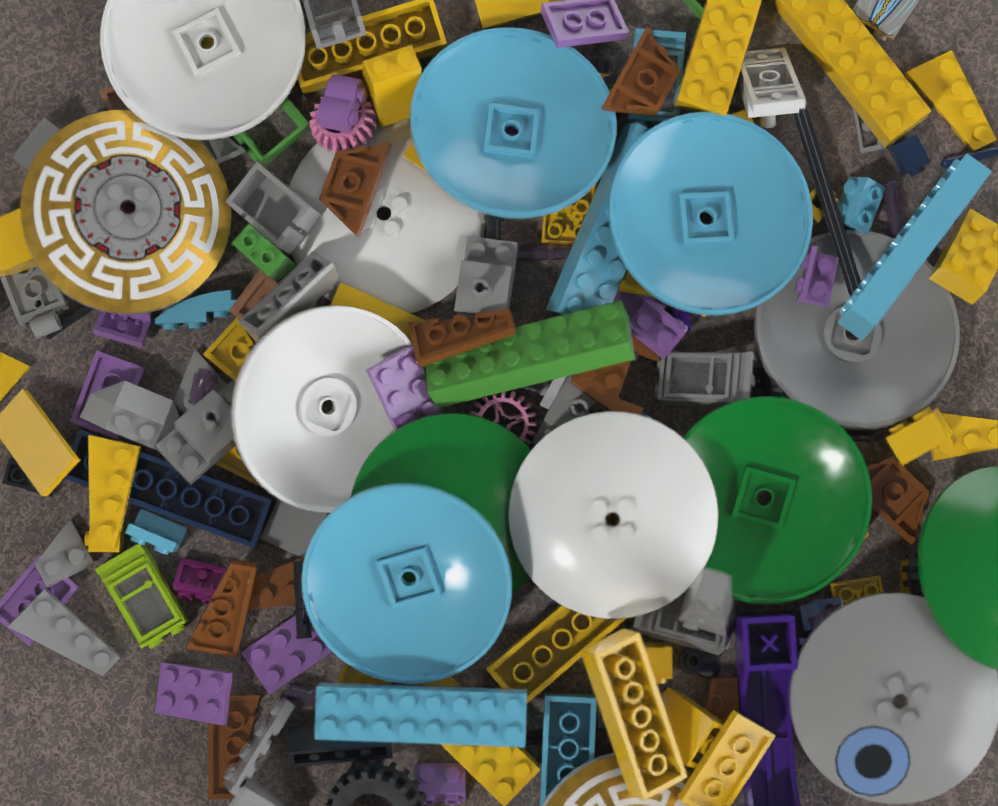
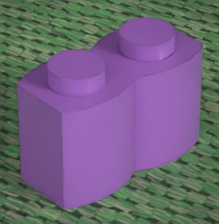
[316,74,367,133]

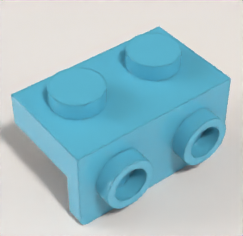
[837,176,885,234]
[125,509,187,555]

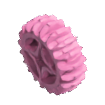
[309,97,378,152]
[470,391,537,446]

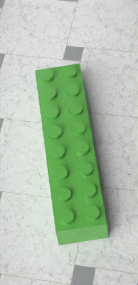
[426,300,636,408]

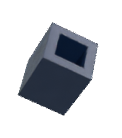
[889,134,930,177]

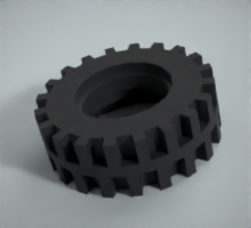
[325,759,428,806]

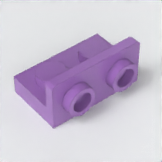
[795,246,839,308]
[629,298,687,360]

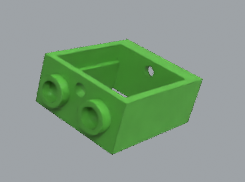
[233,97,311,167]
[232,224,297,283]

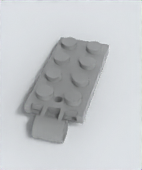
[0,267,69,339]

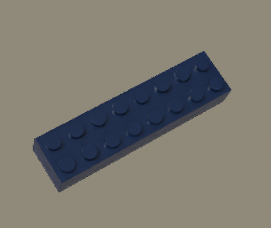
[64,429,276,548]

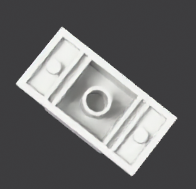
[739,47,806,128]

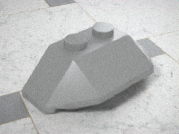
[80,381,180,450]

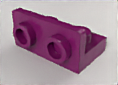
[173,558,227,605]

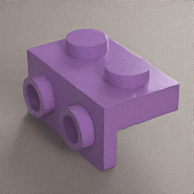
[93,311,153,348]
[414,763,466,805]

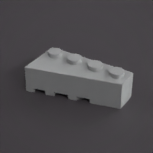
[677,568,734,637]

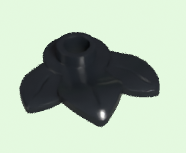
[678,628,722,678]

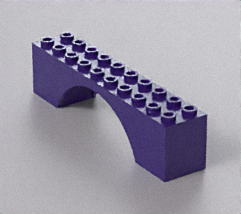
[734,611,801,806]

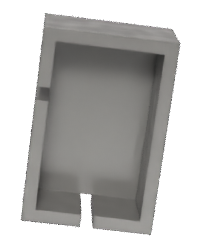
[225,162,321,254]

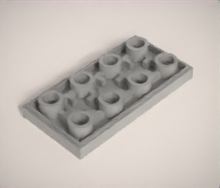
[260,498,329,559]

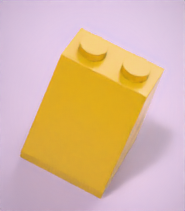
[362,45,422,129]
[0,208,38,277]
[660,687,725,768]

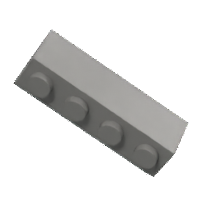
[238,251,340,343]

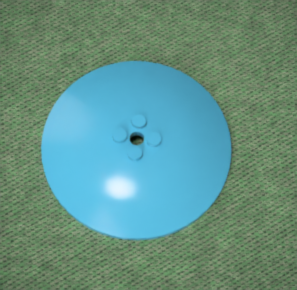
[410,27,617,218]
[608,112,813,315]
[302,484,512,684]

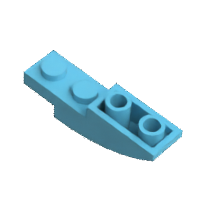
[155,290,236,330]

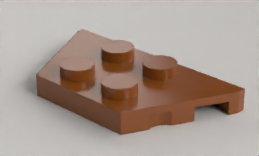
[601,27,681,115]
[319,141,392,237]
[866,456,930,545]

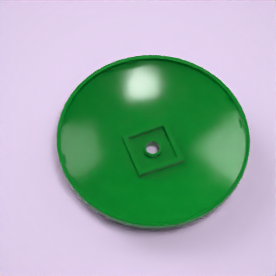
[683,396,872,604]
[351,413,532,593]
[918,467,998,670]

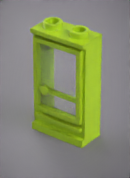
[95,543,190,650]

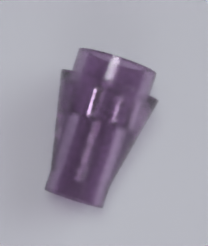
[188,368,218,405]

